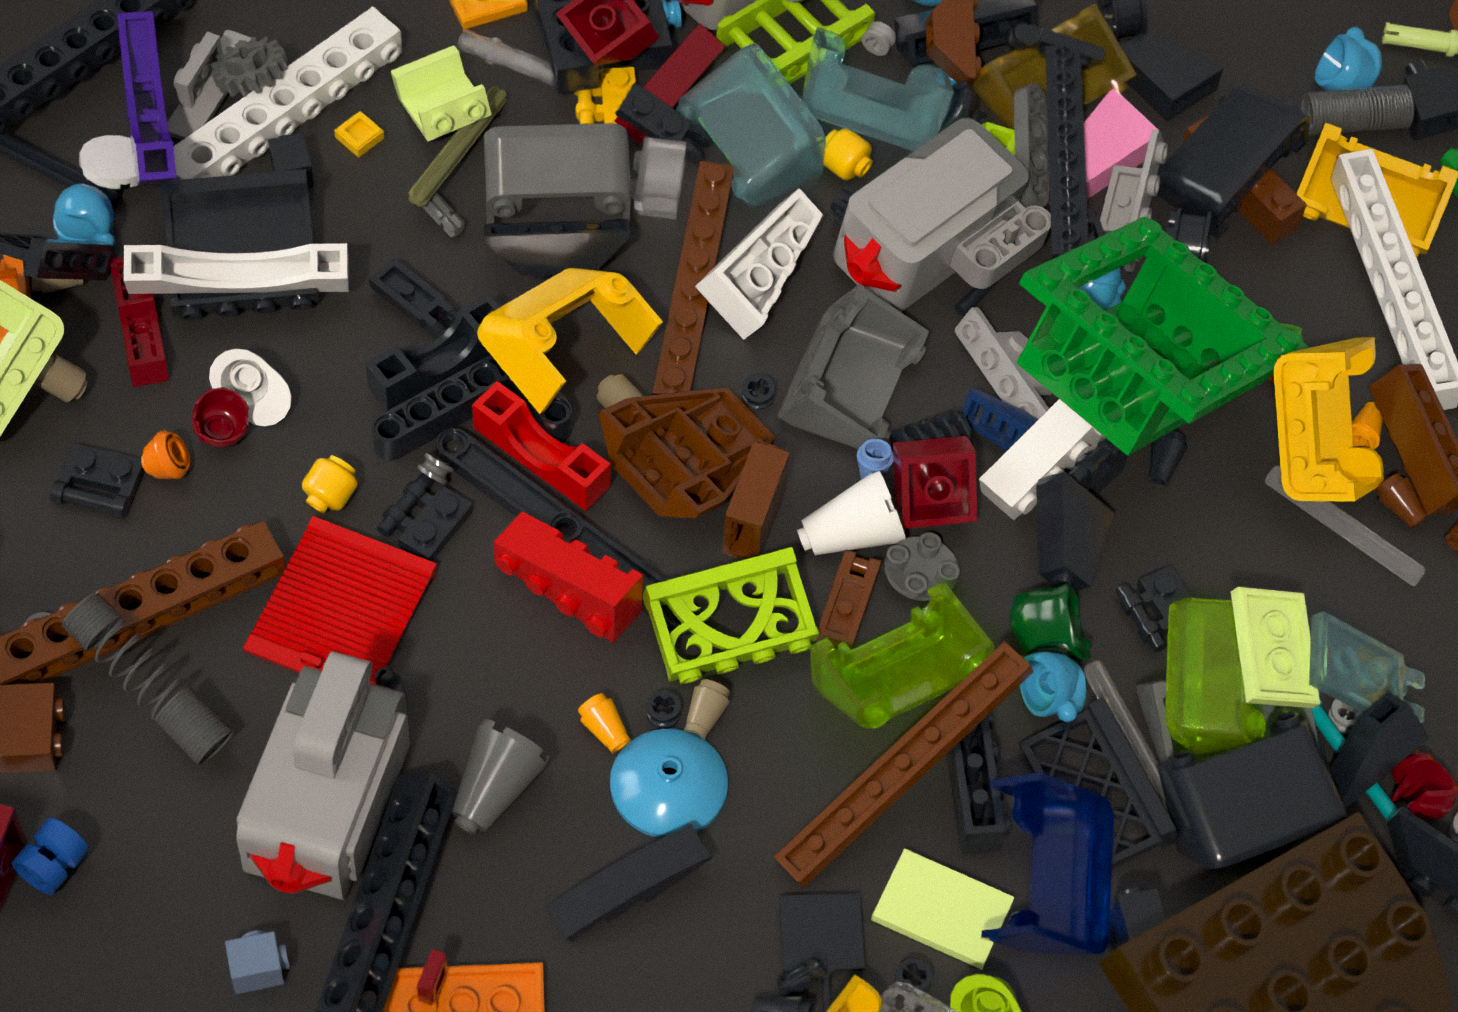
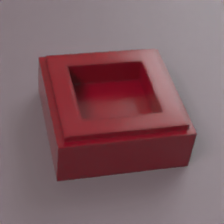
[417,949,448,1005]

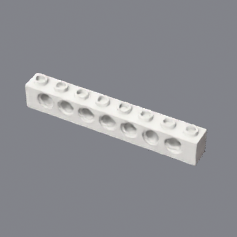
[173,7,402,180]
[1331,149,1458,410]

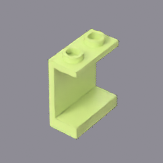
[391,45,492,141]

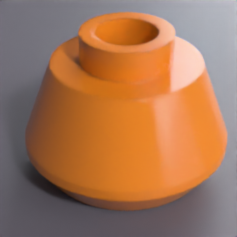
[141,430,190,479]

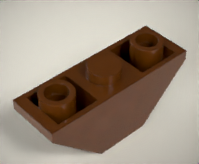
[925,0,981,85]

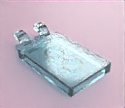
[1309,611,1425,723]

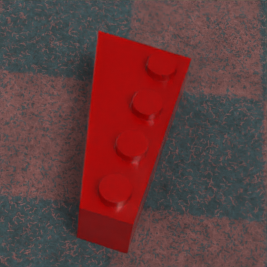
[493,511,643,643]

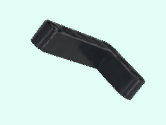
[372,355,572,460]

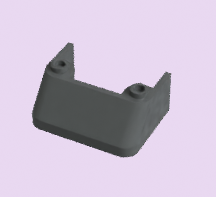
[484,123,630,231]

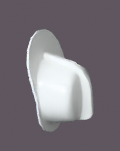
[209,349,292,426]

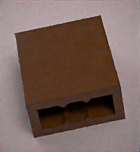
[722,441,790,560]
[0,683,66,774]

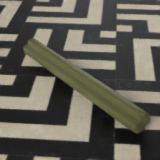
[408,86,507,207]

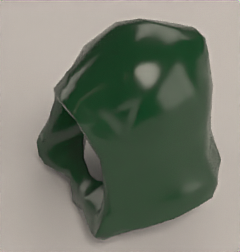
[1009,583,1092,660]

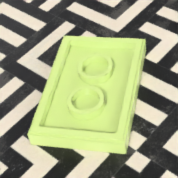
[1231,587,1320,708]
[871,848,1014,970]

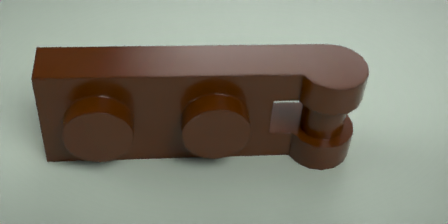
[815,550,882,652]

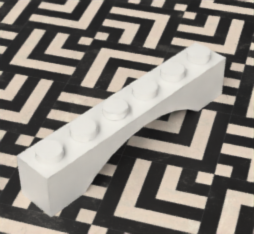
[124,244,349,294]

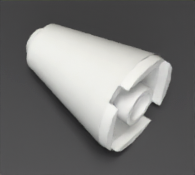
[797,471,906,555]

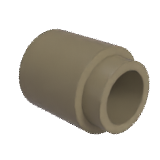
[35,353,88,402]
[597,374,644,408]

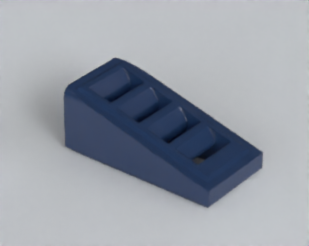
[962,388,1039,451]

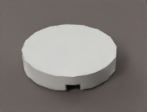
[79,135,137,189]

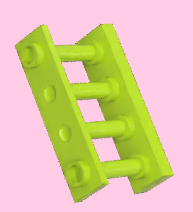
[716,0,875,98]

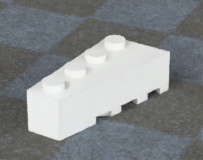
[695,189,823,340]
[979,399,1104,520]

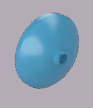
[610,729,728,838]

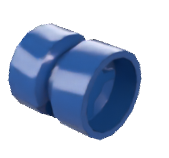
[11,818,89,895]

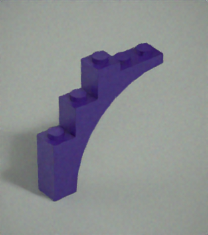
[117,11,177,186]

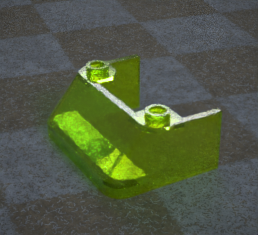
[1165,597,1266,758]

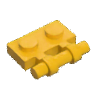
[574,67,636,124]

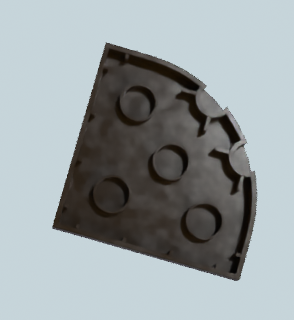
[1099,812,1452,1012]

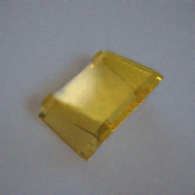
[972,3,1137,130]

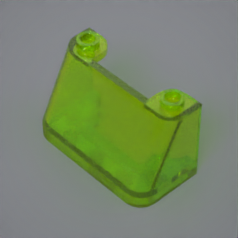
[810,582,994,728]

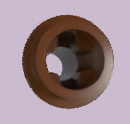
[1375,472,1428,529]

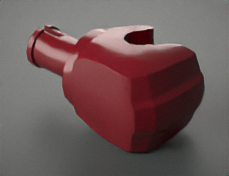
[1391,748,1458,822]

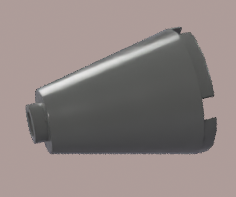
[451,719,550,835]

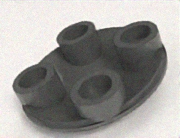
[884,532,960,601]

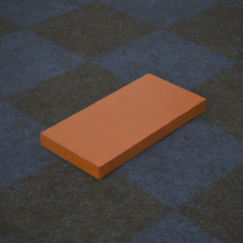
[383,963,544,1012]

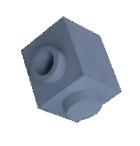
[225,930,289,994]

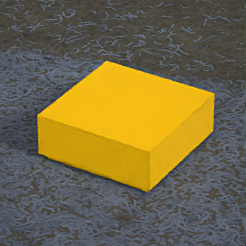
[334,111,385,158]

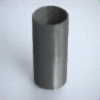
[1301,84,1414,137]

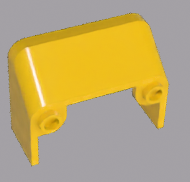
[477,268,663,414]

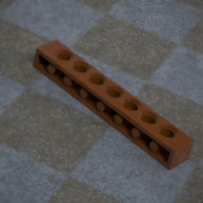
[0,520,285,685]

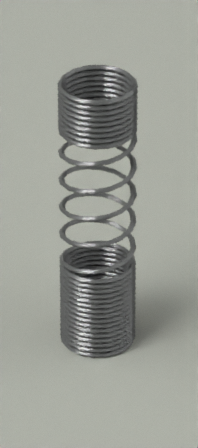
[62,593,233,765]

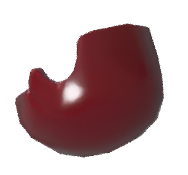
[192,387,249,449]

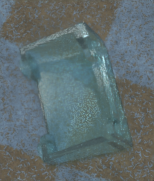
[802,27,954,151]
[676,43,826,209]

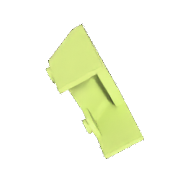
[0,280,64,436]

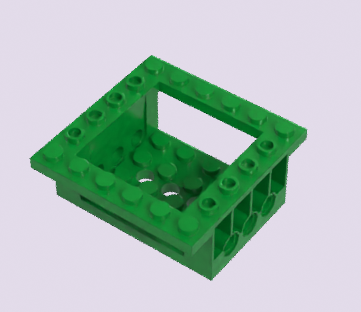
[1016,216,1310,456]

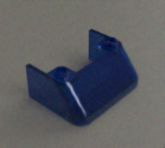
[981,772,1114,955]

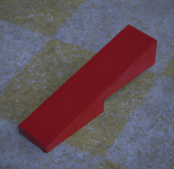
[614,23,725,145]
[110,257,170,387]

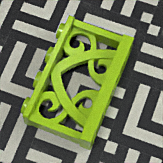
[642,547,819,684]

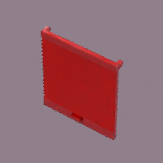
[243,516,438,685]

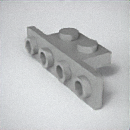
[167,30,251,140]
[1100,129,1168,272]
[955,307,1052,419]

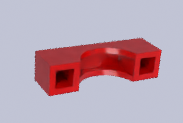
[472,381,611,511]

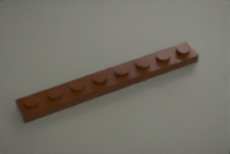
[652,161,735,395]
[774,641,1034,888]

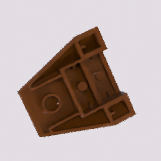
[599,387,776,518]

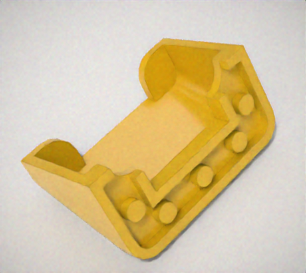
[1297,123,1458,258]
[1274,337,1384,501]

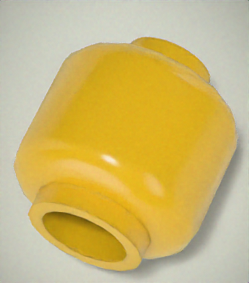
[819,128,873,180]
[301,455,358,513]

